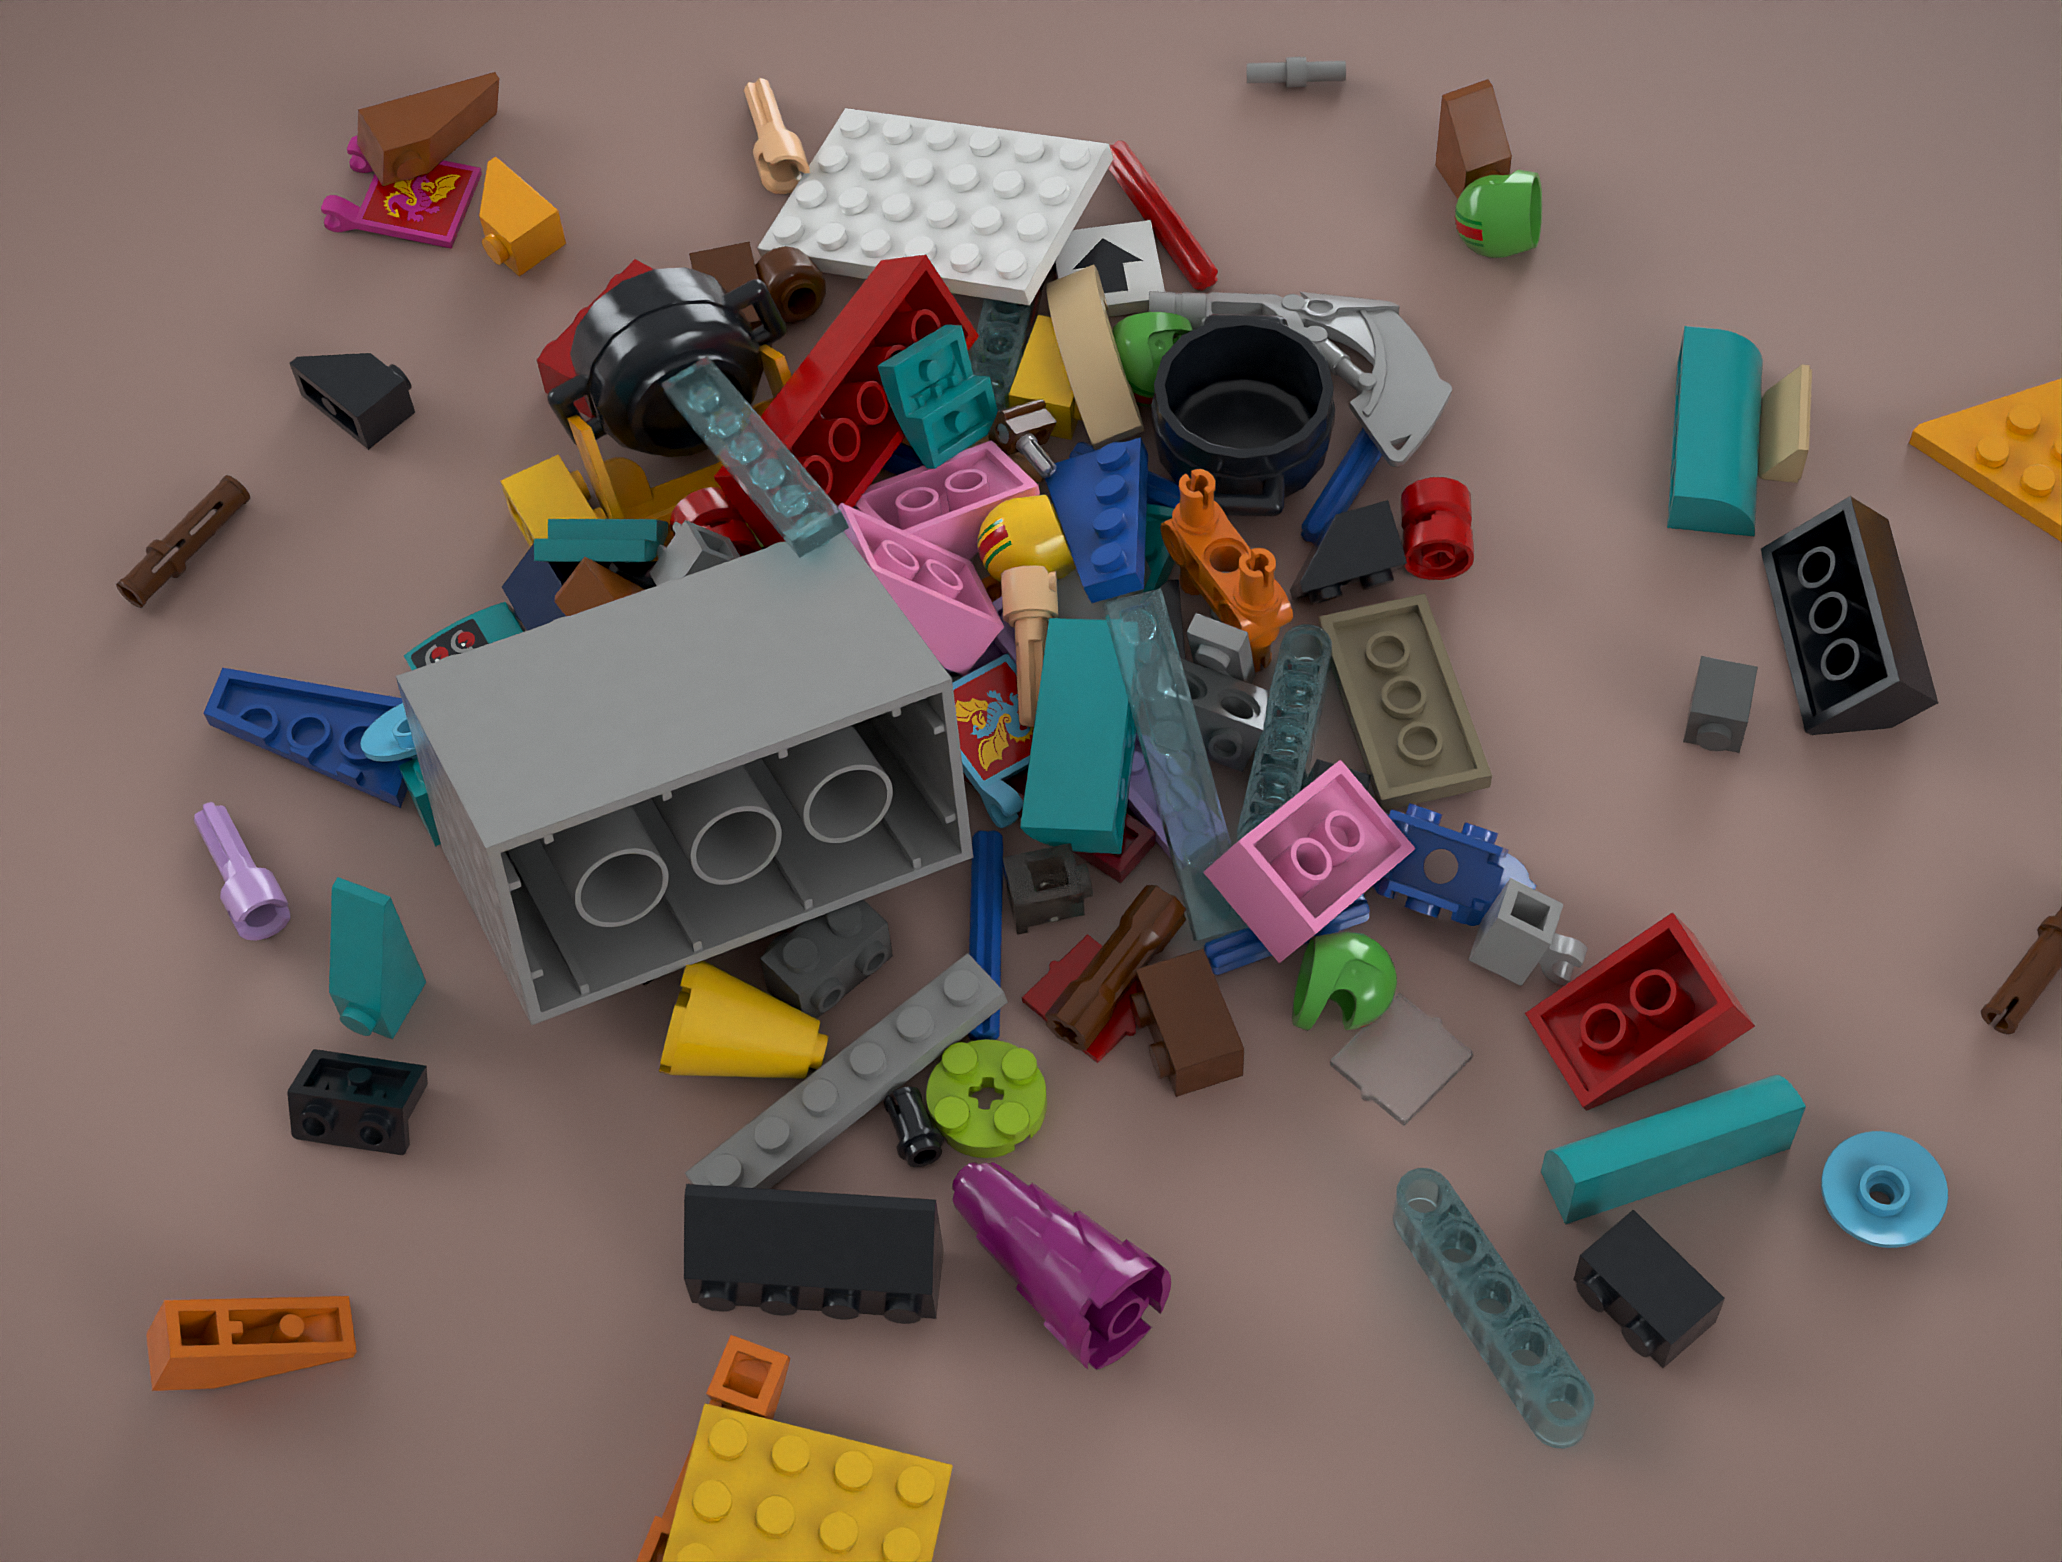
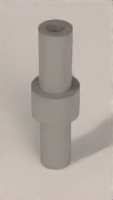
[1246,57,1346,87]

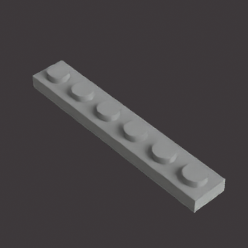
[685,953,1008,1189]

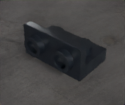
[287,1049,428,1155]

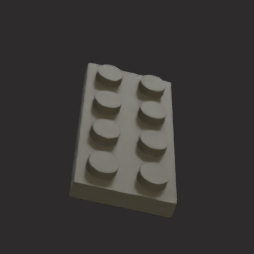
[1318,593,1492,811]

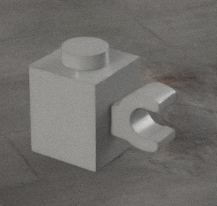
[650,520,740,586]
[1468,878,1587,986]

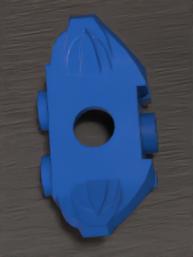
[1373,803,1537,926]

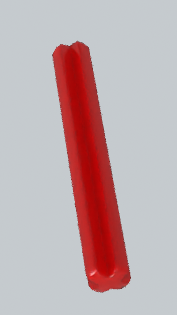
[1108,140,1218,291]

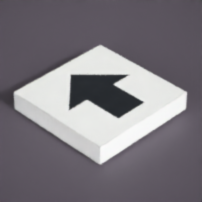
[1054,220,1165,317]

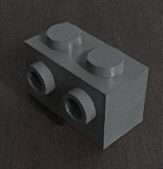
[760,900,893,1019]

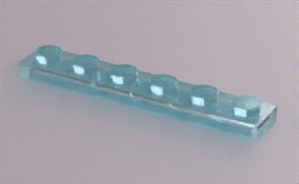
[661,356,849,558]
[1103,589,1248,941]

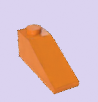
[146,1296,357,1391]

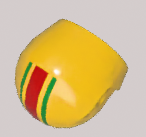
[977,494,1076,583]

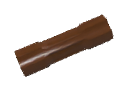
[1045,885,1187,1050]

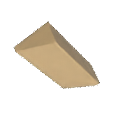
[1758,364,1812,483]

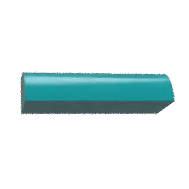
[1667,326,1763,537]
[1020,618,1147,854]
[1541,1075,1806,1225]

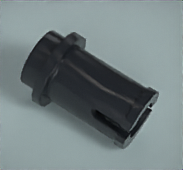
[884,1086,944,1167]

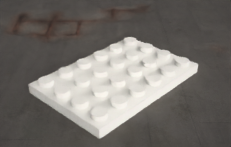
[757,108,1113,305]

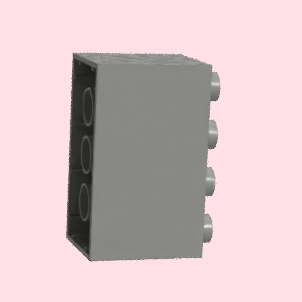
[396,524,973,1025]

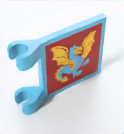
[953,653,1034,828]

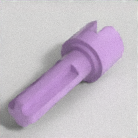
[194,802,291,941]

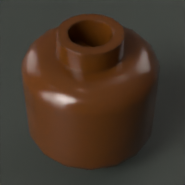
[755,246,826,323]

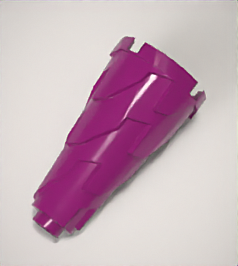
[952,1162,1171,1370]

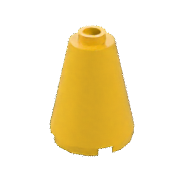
[659,961,829,1079]

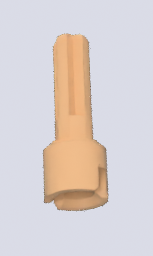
[744,78,810,194]
[1001,565,1058,727]

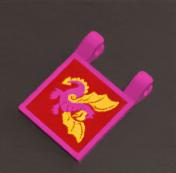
[321,136,482,249]

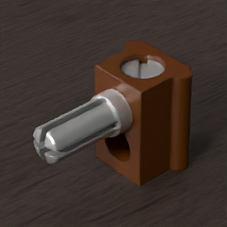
[988,399,1057,478]

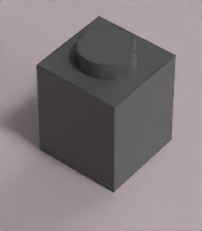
[1683,656,1758,753]

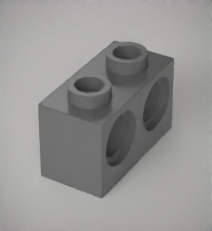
[1137,652,1269,772]

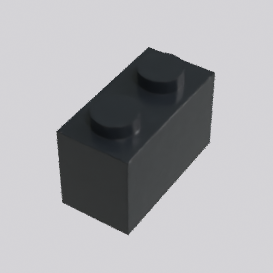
[1573,1210,1725,1368]

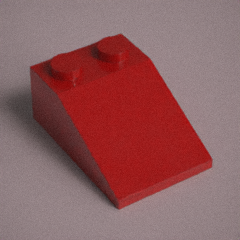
[1525,912,1755,1111]

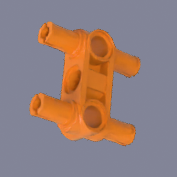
[1160,469,1293,673]

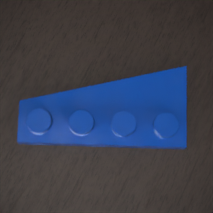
[1045,437,1148,604]
[204,667,412,808]

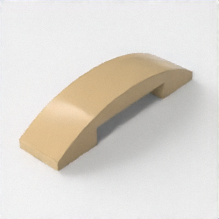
[1046,265,1145,450]

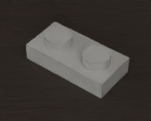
[1187,613,1256,684]

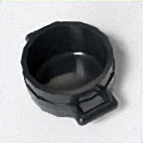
[547,267,787,457]
[1151,314,1335,517]

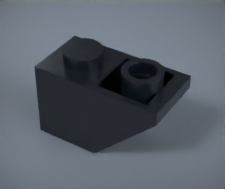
[1290,500,1407,605]

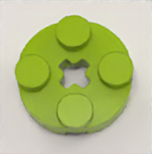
[926,1039,1047,1158]

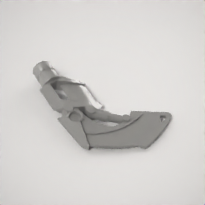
[1148,291,1452,467]

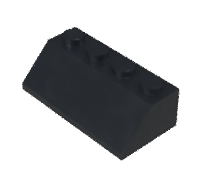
[1760,496,1939,735]
[684,1184,944,1324]

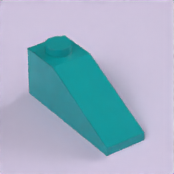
[329,877,426,1039]

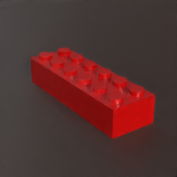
[713,254,979,548]

